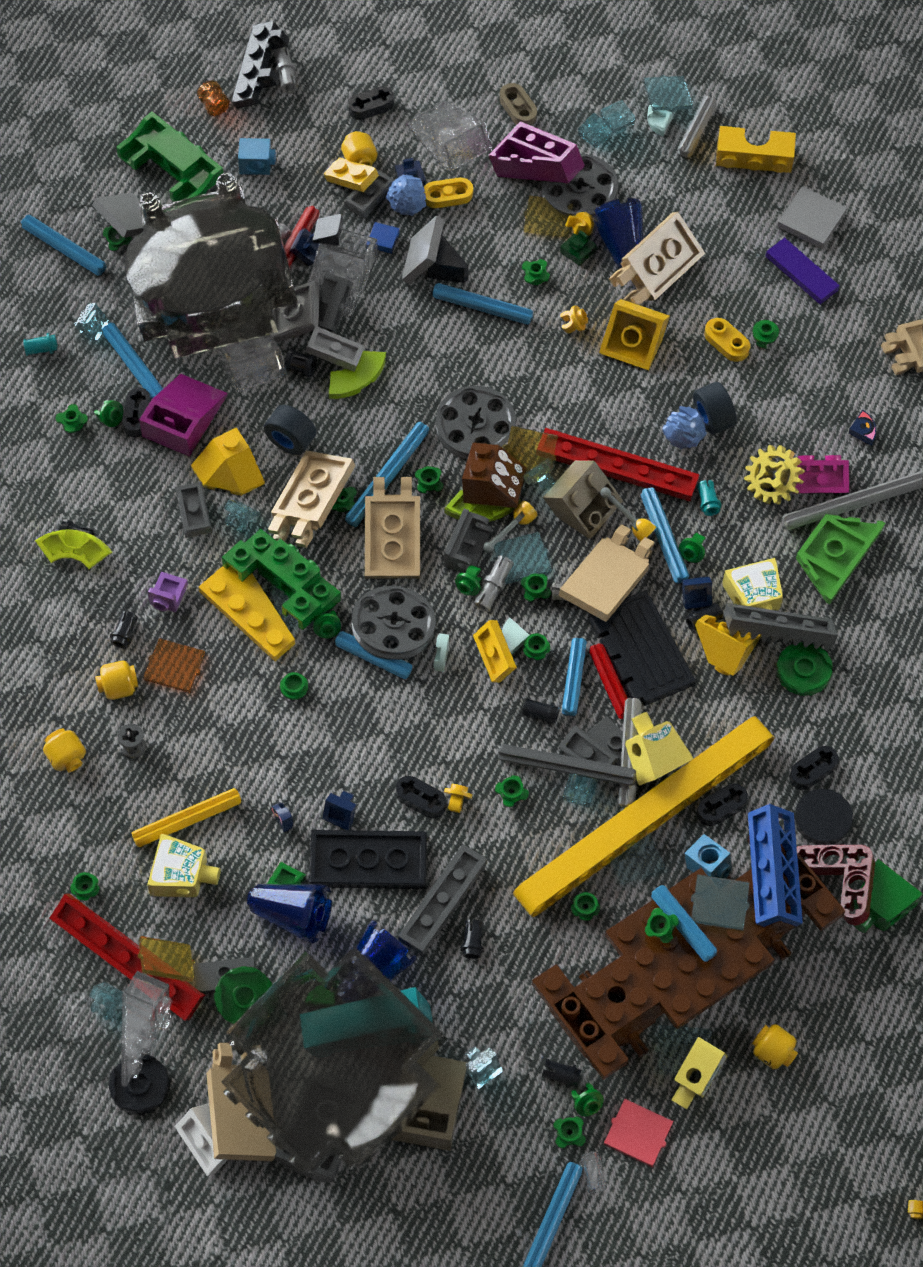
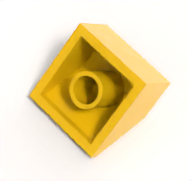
[599,299,670,370]

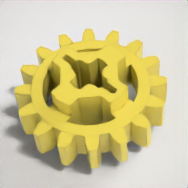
[744,445,805,505]

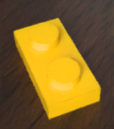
[324,157,379,192]
[473,620,517,683]

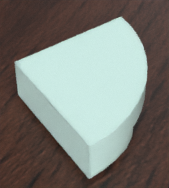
[647,105,673,136]
[502,618,530,655]
[433,633,449,672]

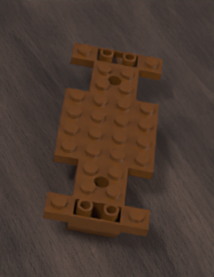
[532,836,846,1080]

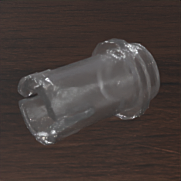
[579,1152,607,1194]

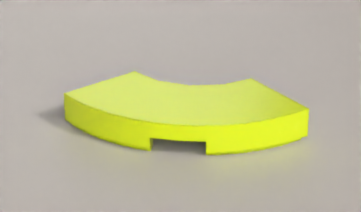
[35,530,112,569]

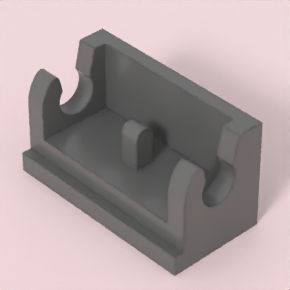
[318,272,353,333]
[444,509,492,573]

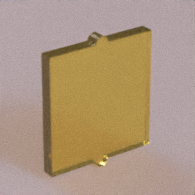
[524,195,573,238]
[504,426,558,480]
[138,936,195,982]

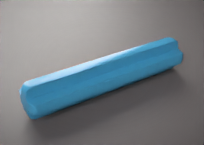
[335,631,412,679]
[562,638,587,716]
[651,885,717,962]

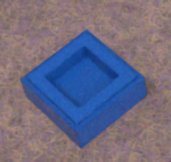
[367,222,400,254]

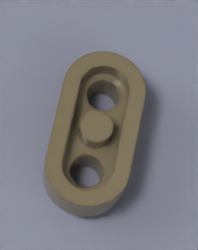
[500,83,537,125]

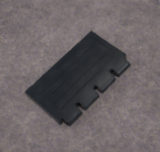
[589,590,696,706]

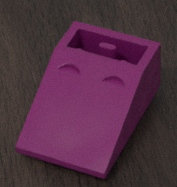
[139,373,228,457]

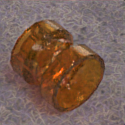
[197,80,230,116]

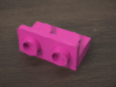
[793,455,849,494]

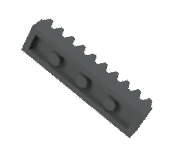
[723,603,838,650]
[398,844,487,956]

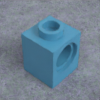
[238,138,276,175]
[685,834,732,885]

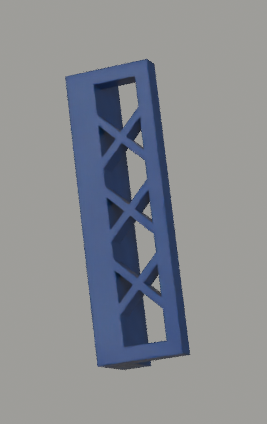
[748,804,803,927]

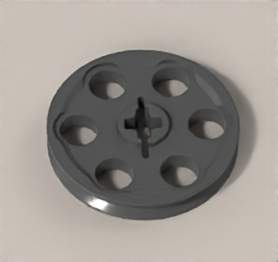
[542,154,618,220]
[436,386,516,459]
[351,586,436,660]

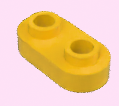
[424,178,473,208]
[704,318,750,362]

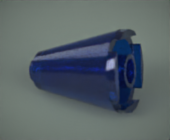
[592,198,643,269]
[247,884,332,944]
[337,920,417,1002]

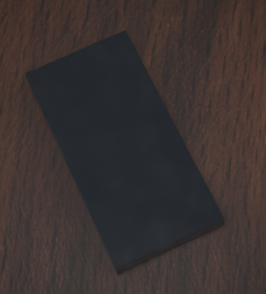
[309,830,427,889]

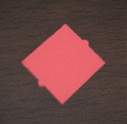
[604,1099,673,1167]

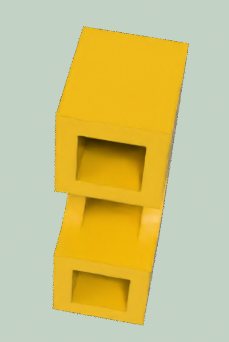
[716,126,796,173]

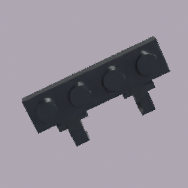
[231,21,290,109]

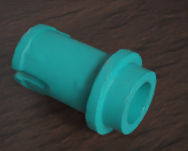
[23,333,58,356]
[697,480,722,516]

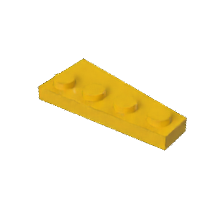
[198,566,295,661]

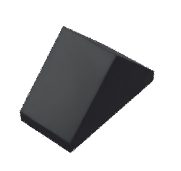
[428,234,469,283]

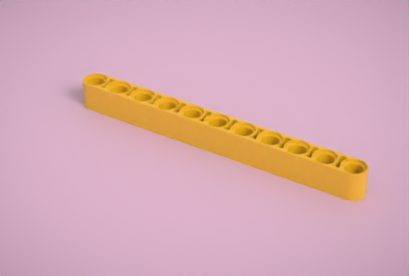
[513,716,775,917]

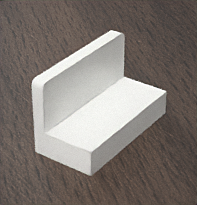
[175,1103,228,1176]

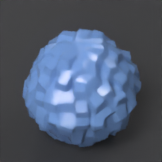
[386,175,426,216]
[662,406,707,449]

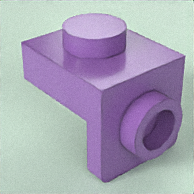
[148,572,188,612]

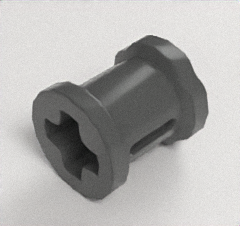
[118,724,146,759]

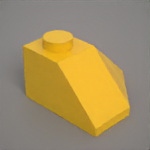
[191,427,265,496]
[695,615,761,676]

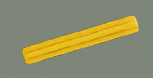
[132,788,241,847]

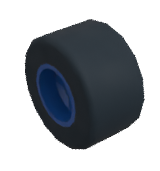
[693,382,737,435]
[264,405,317,455]

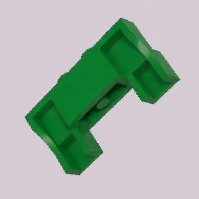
[116,111,224,213]
[222,529,341,630]

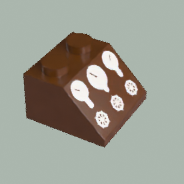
[462,443,527,508]

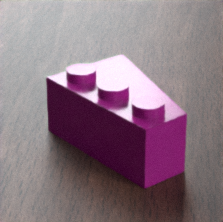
[488,121,585,183]

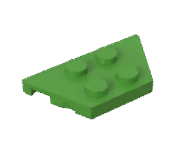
[796,514,886,605]

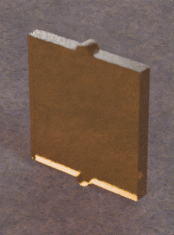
[143,638,206,693]

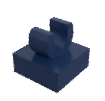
[395,158,426,187]
[289,228,324,266]
[682,577,712,609]
[322,791,356,830]

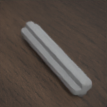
[678,96,717,158]

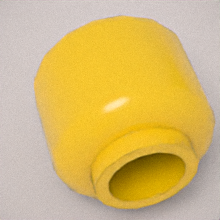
[341,131,378,167]
[95,660,139,700]
[43,728,86,773]
[751,1024,798,1069]

